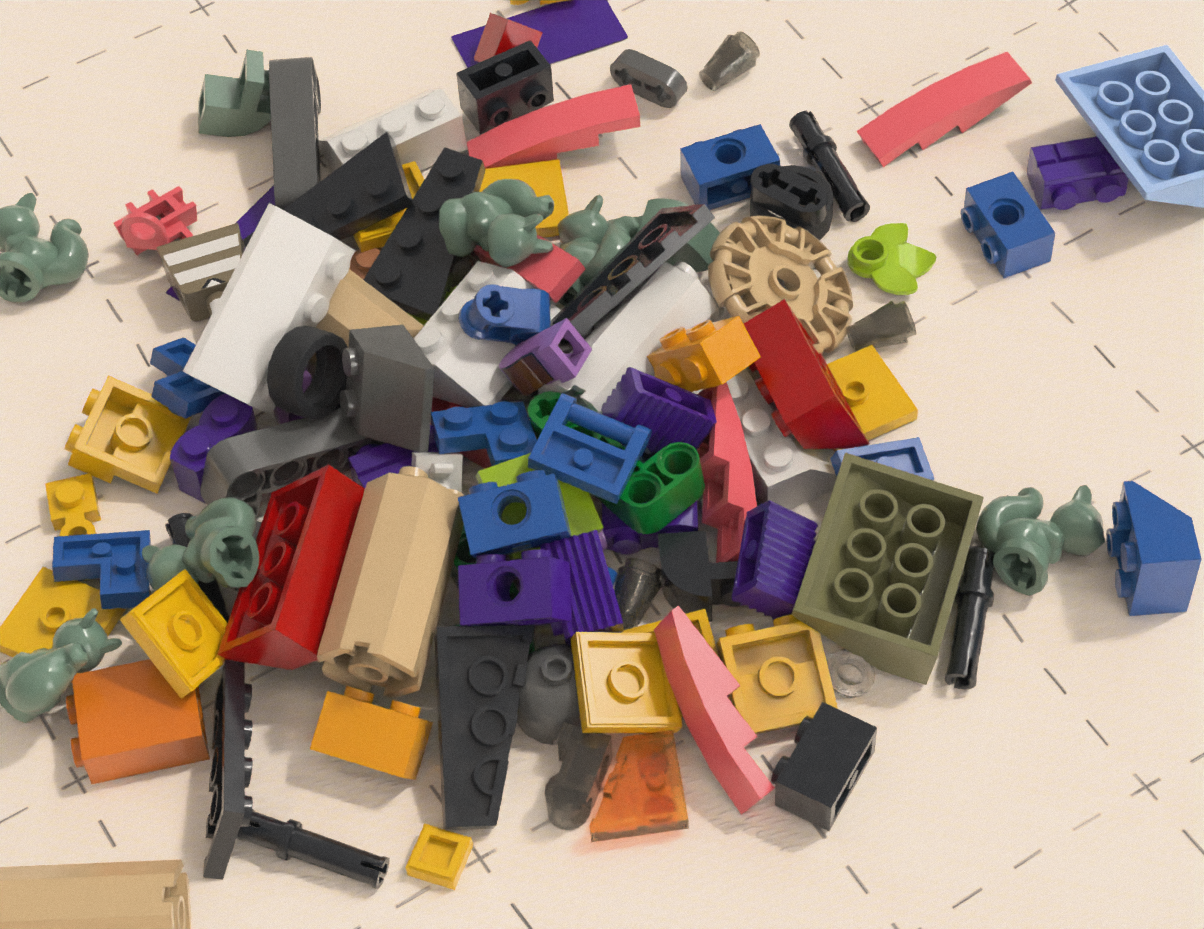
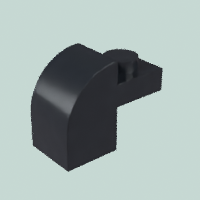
[658,531,742,622]

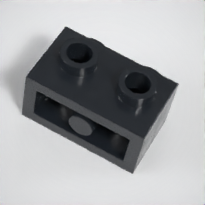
[456,40,554,135]
[771,702,877,832]

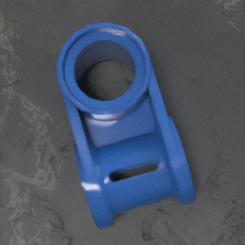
[458,284,551,345]

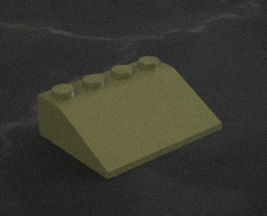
[792,453,984,685]

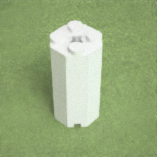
[538,261,725,445]

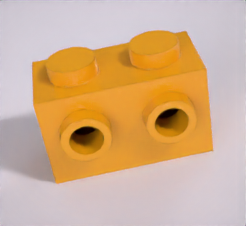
[647,316,761,392]
[310,686,433,780]

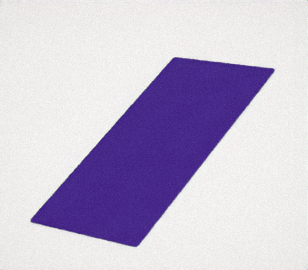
[451,0,628,68]

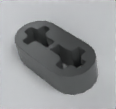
[610,49,688,108]

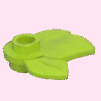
[847,223,937,295]

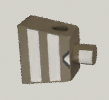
[157,223,245,322]

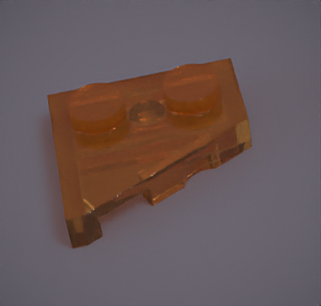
[589,730,689,842]

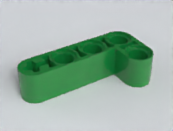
[528,391,705,534]

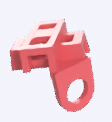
[113,186,197,255]

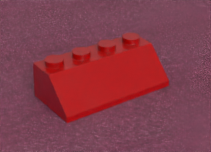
[217,465,365,670]

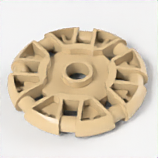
[708,216,853,354]

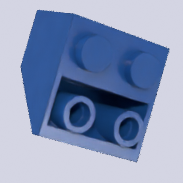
[1106,481,1202,616]

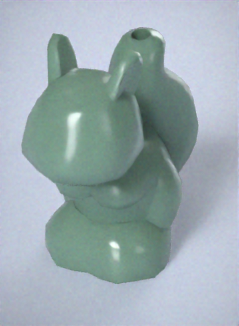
[439,179,554,268]
[0,192,89,302]
[558,194,639,306]
[976,485,1105,596]
[142,497,259,591]
[0,608,122,723]

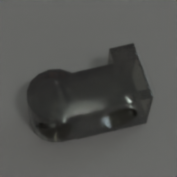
[544,722,613,830]

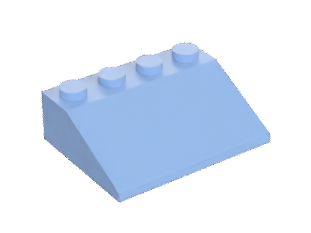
[1055,44,1204,208]

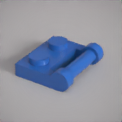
[528,393,652,504]

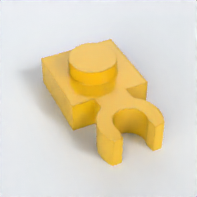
[45,473,101,536]

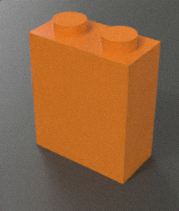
[66,659,210,784]

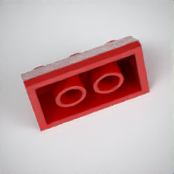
[743,299,870,449]

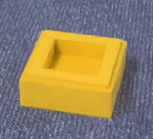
[405,823,473,890]

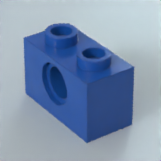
[680,124,780,210]
[960,171,1056,278]
[458,470,572,561]

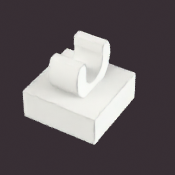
[412,452,463,492]

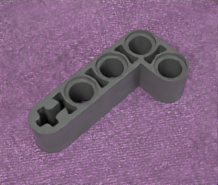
[269,57,321,210]
[200,408,385,518]

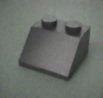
[340,324,435,453]

